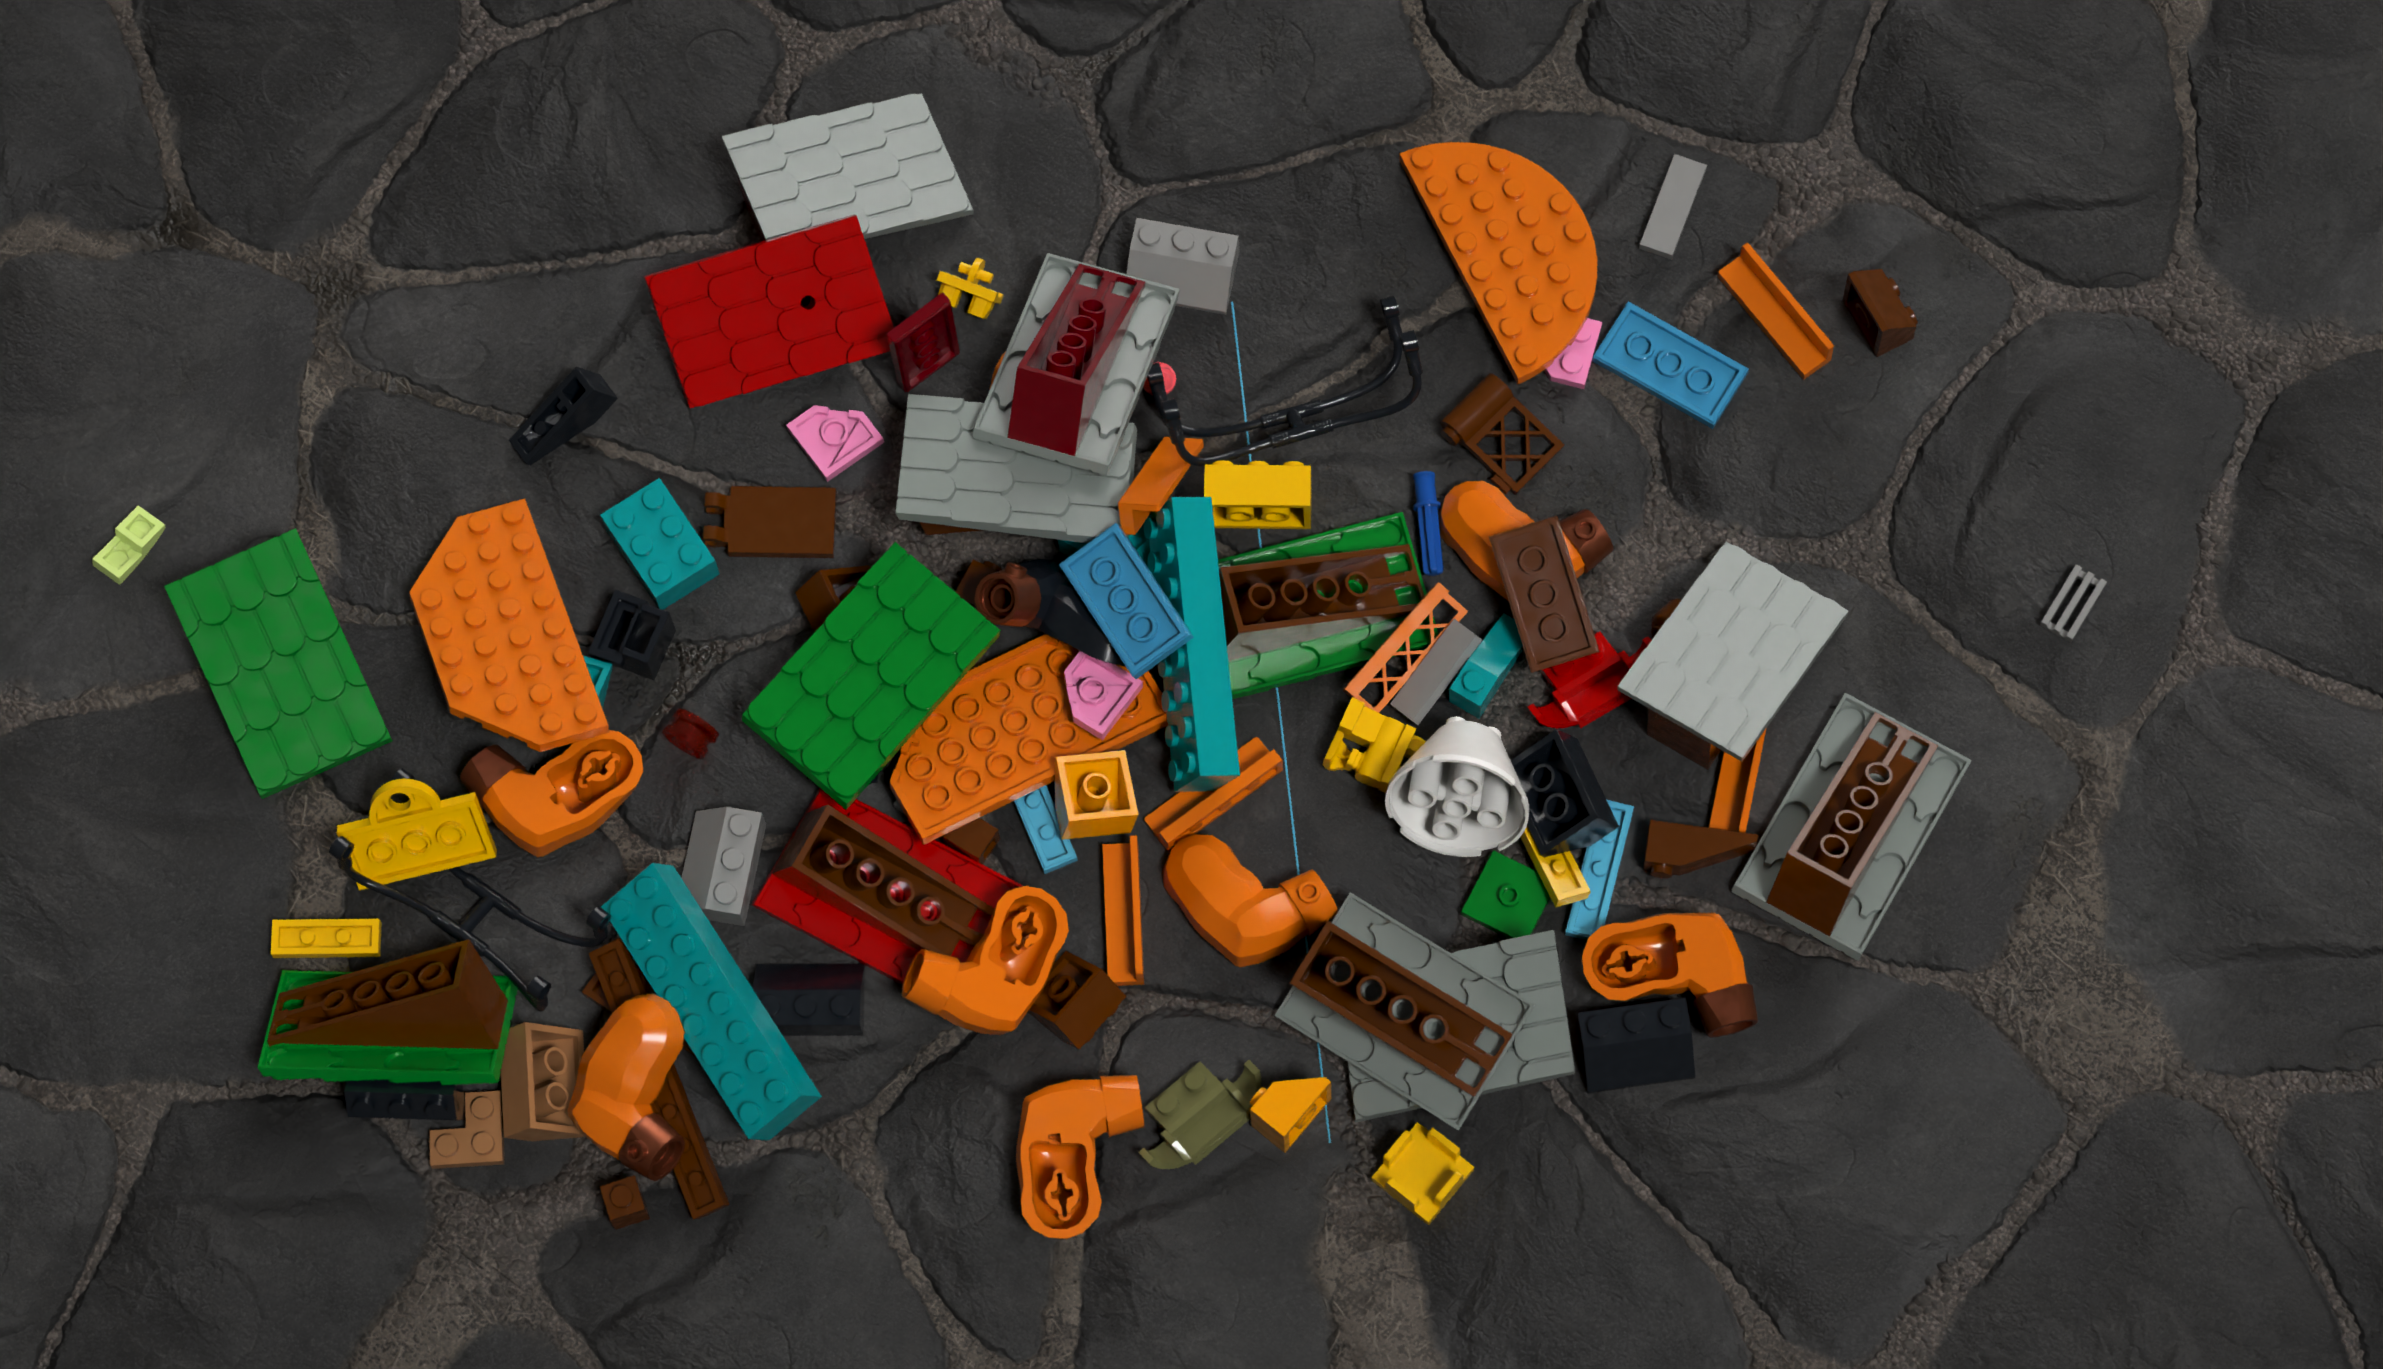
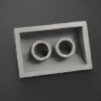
[1127,218,1240,315]
[682,807,766,926]

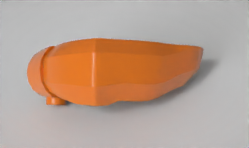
[1162,834,1338,967]
[902,886,1069,1035]
[1016,1075,1144,1239]

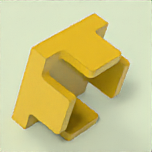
[1372,1122,1474,1226]

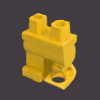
[1323,697,1426,793]

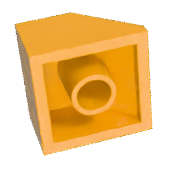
[1055,750,1139,840]
[1250,1077,1331,1153]

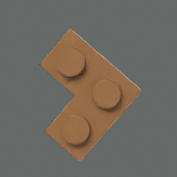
[429,1090,505,1169]

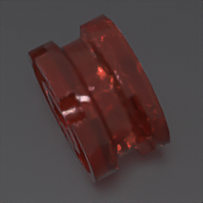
[662,708,719,760]

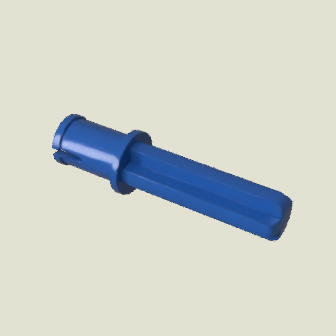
[1413,471,1444,576]

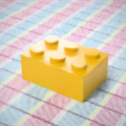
[1204,460,1312,529]

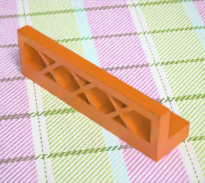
[1343,582,1468,713]

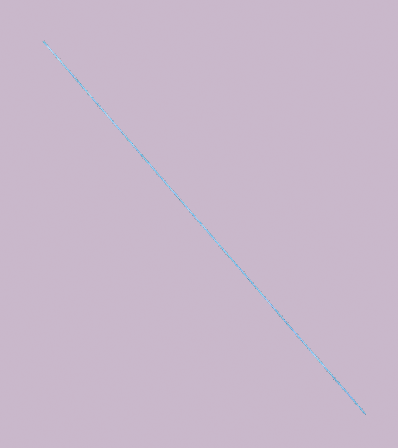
[1231,302,1331,1143]

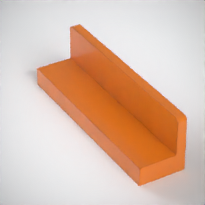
[1717,242,1834,380]
[1118,437,1204,535]
[1708,729,1766,833]
[1145,737,1283,853]
[1102,835,1144,986]

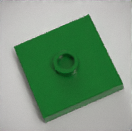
[1461,850,1550,939]

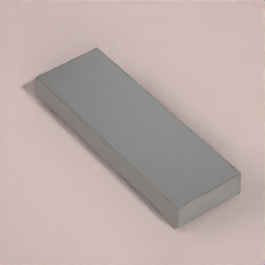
[1639,154,1707,260]
[1390,619,1482,725]

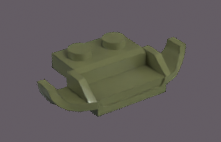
[1138,1060,1261,1169]

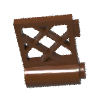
[1440,373,1565,495]

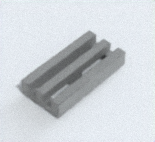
[2040,564,2107,643]

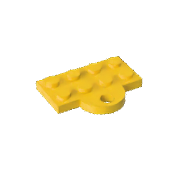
[336,779,497,891]

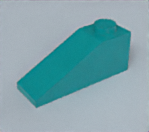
[1449,613,1524,719]

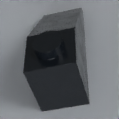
[509,367,618,466]

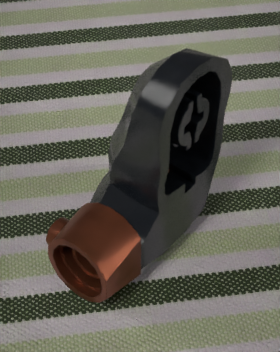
[975,559,1125,666]

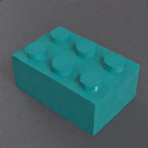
[600,478,720,610]

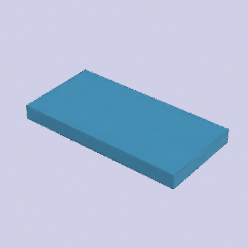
[1592,301,1749,429]
[1059,523,1194,679]

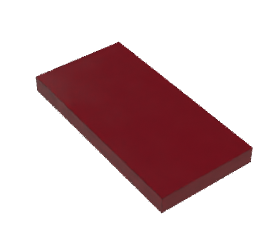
[887,292,960,393]

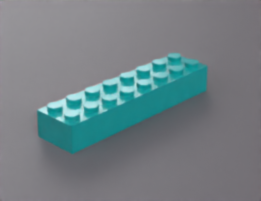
[1144,497,1240,792]
[601,863,822,1140]

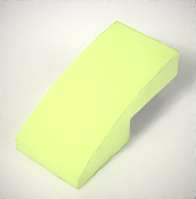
[92,505,165,585]

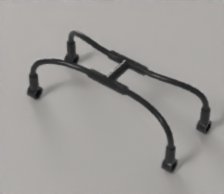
[1147,296,1423,466]
[329,768,611,1012]

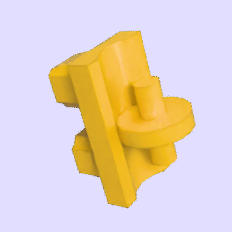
[937,258,1004,319]

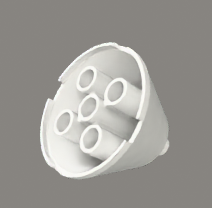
[1385,716,1529,857]

